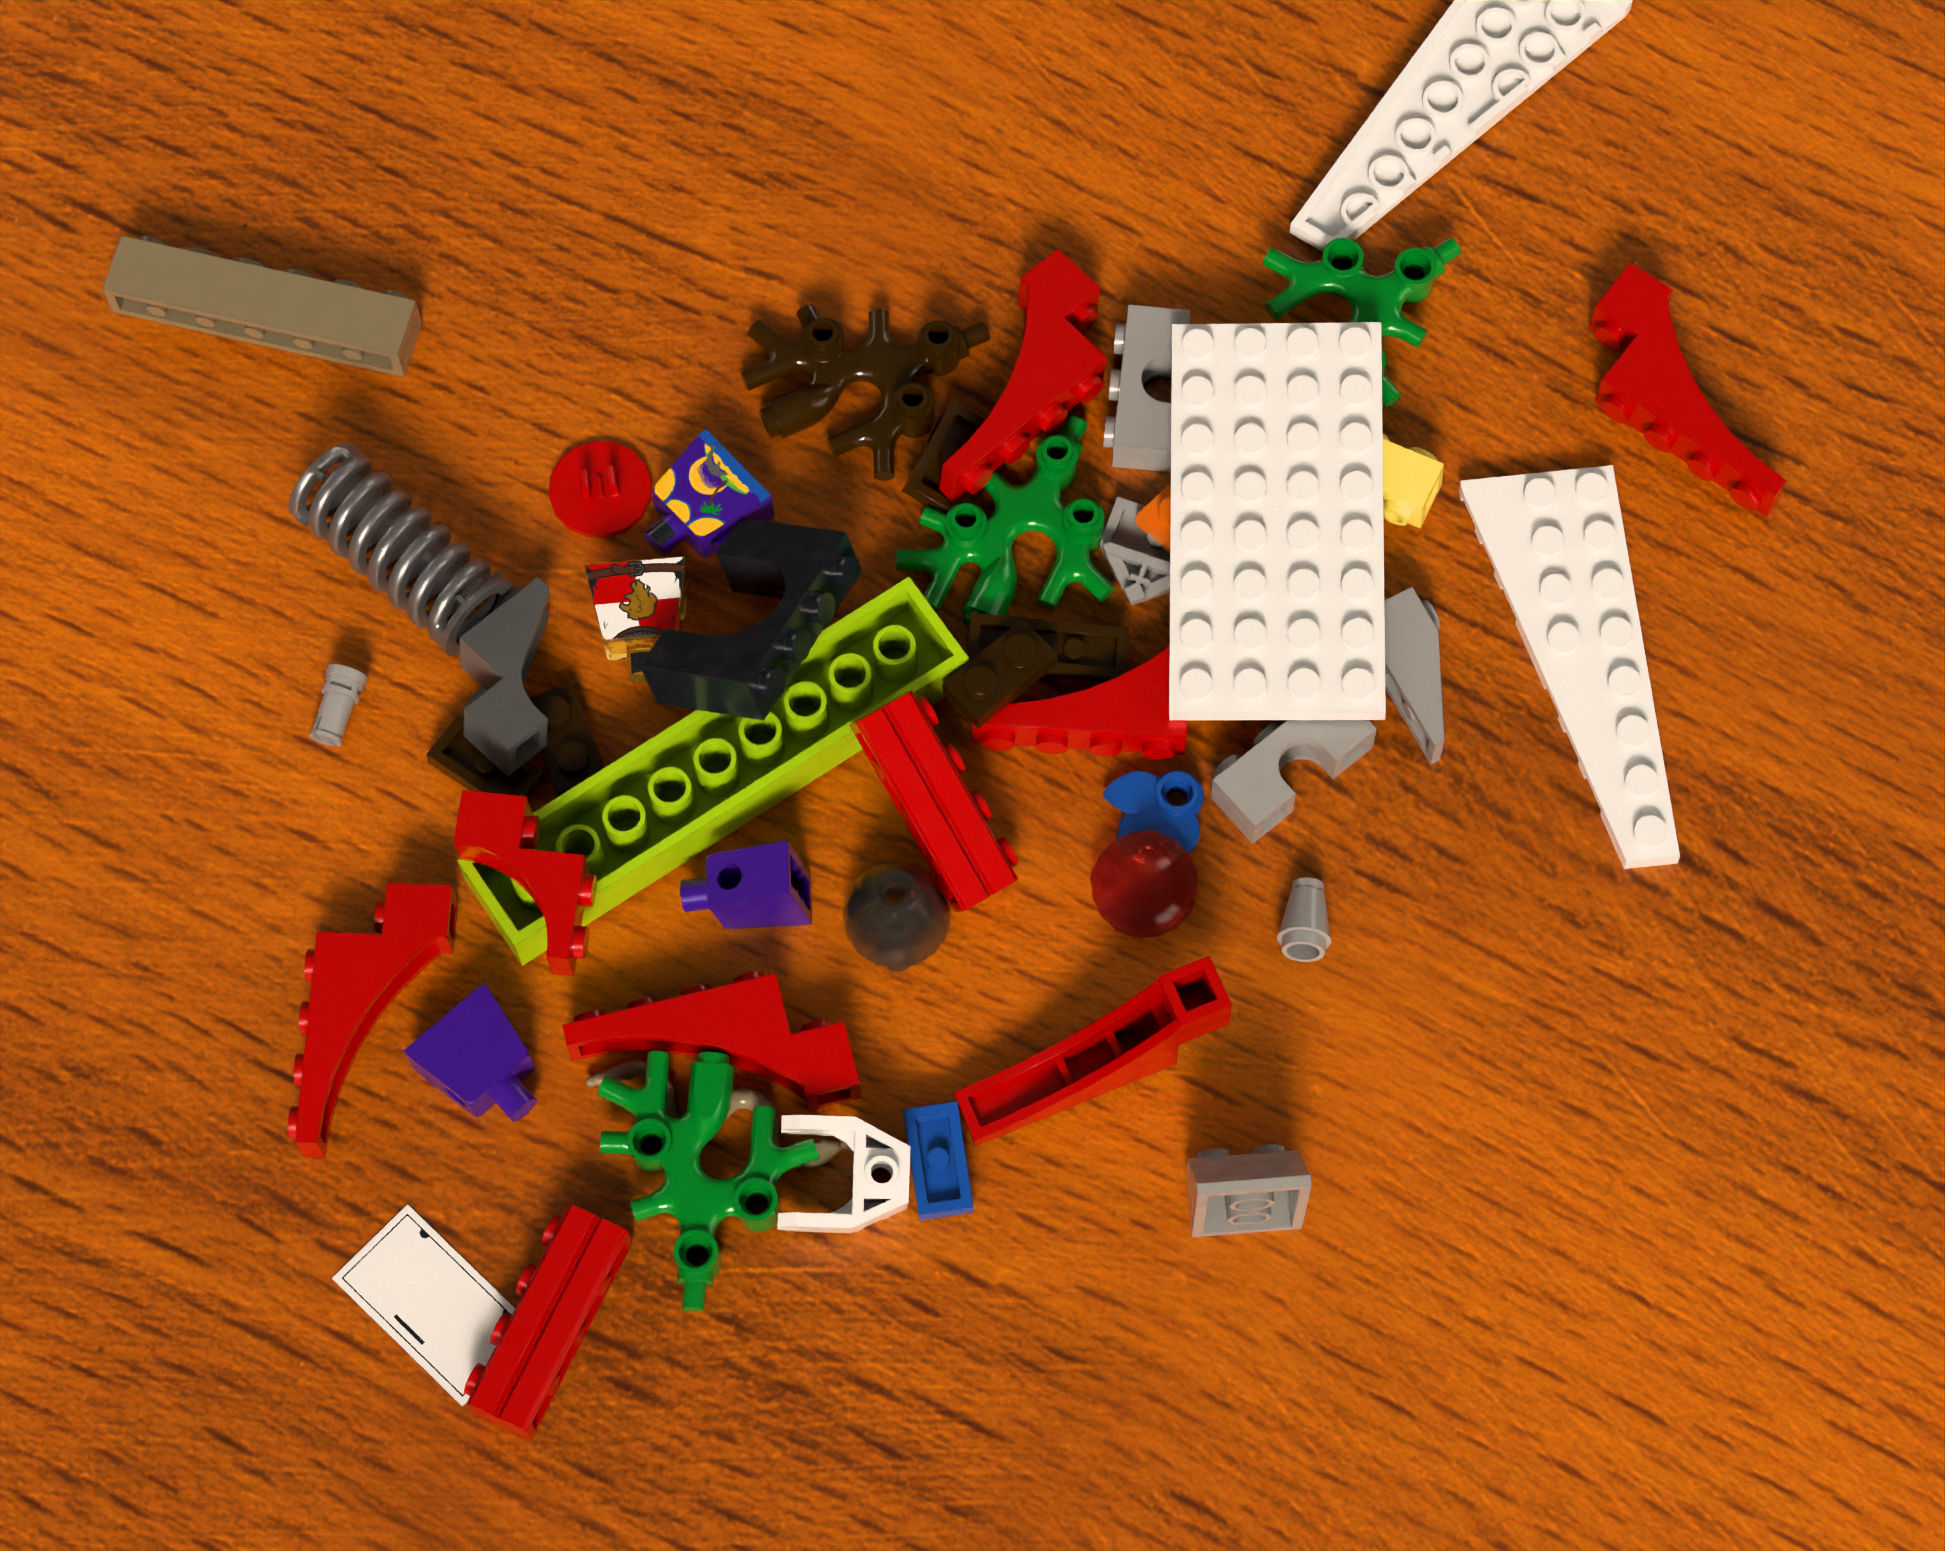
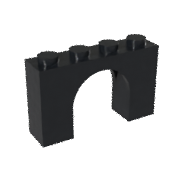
[640,518,862,721]

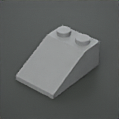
[1186,1144,1312,1237]

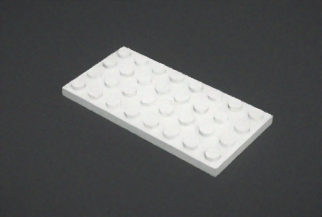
[1169,322,1386,720]

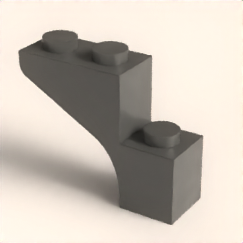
[460,577,549,777]

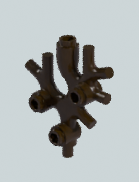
[740,304,990,481]

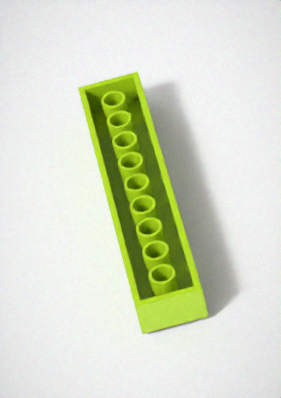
[457,577,969,966]

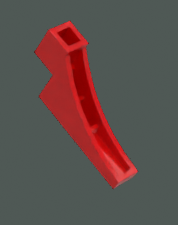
[939,249,1107,503]
[1589,262,1787,517]
[972,646,1187,760]
[288,883,458,1158]
[953,956,1232,1147]
[562,971,862,1111]

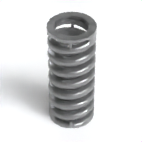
[288,443,513,656]

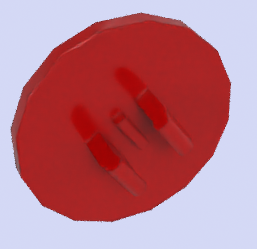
[548,441,652,538]

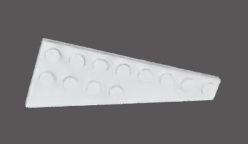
[1290,0,1633,252]
[1458,465,1680,869]

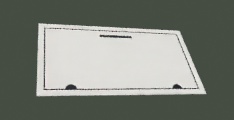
[332,1204,515,1406]

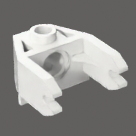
[777,1115,910,1233]

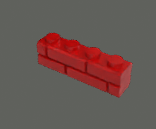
[849,690,1019,912]
[464,1204,633,1441]

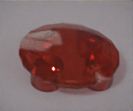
[1090,830,1198,938]

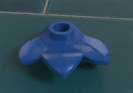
[1103,770,1204,862]

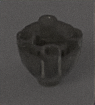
[843,860,951,972]

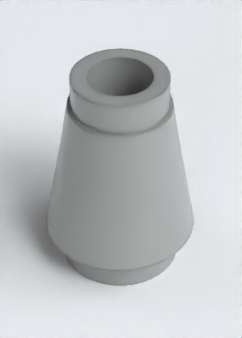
[1277,877,1331,962]

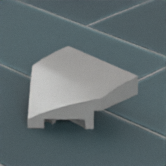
[1100,496,1170,606]

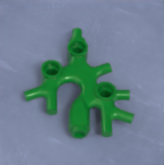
[1262,237,1461,407]
[896,416,1115,628]
[597,1051,819,1312]

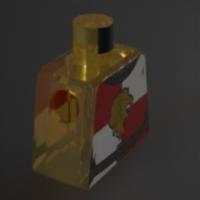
[584,556,689,683]

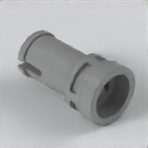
[308,664,368,747]

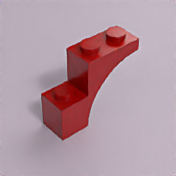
[454,790,597,976]

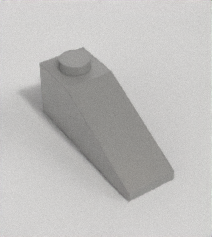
[1384,587,1444,765]

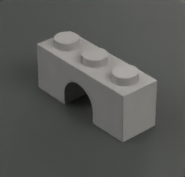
[1103,305,1190,472]
[1211,720,1377,844]

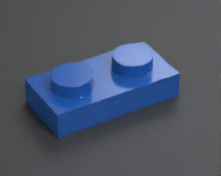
[903,1101,974,1221]

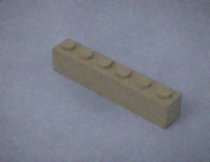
[102,235,422,377]

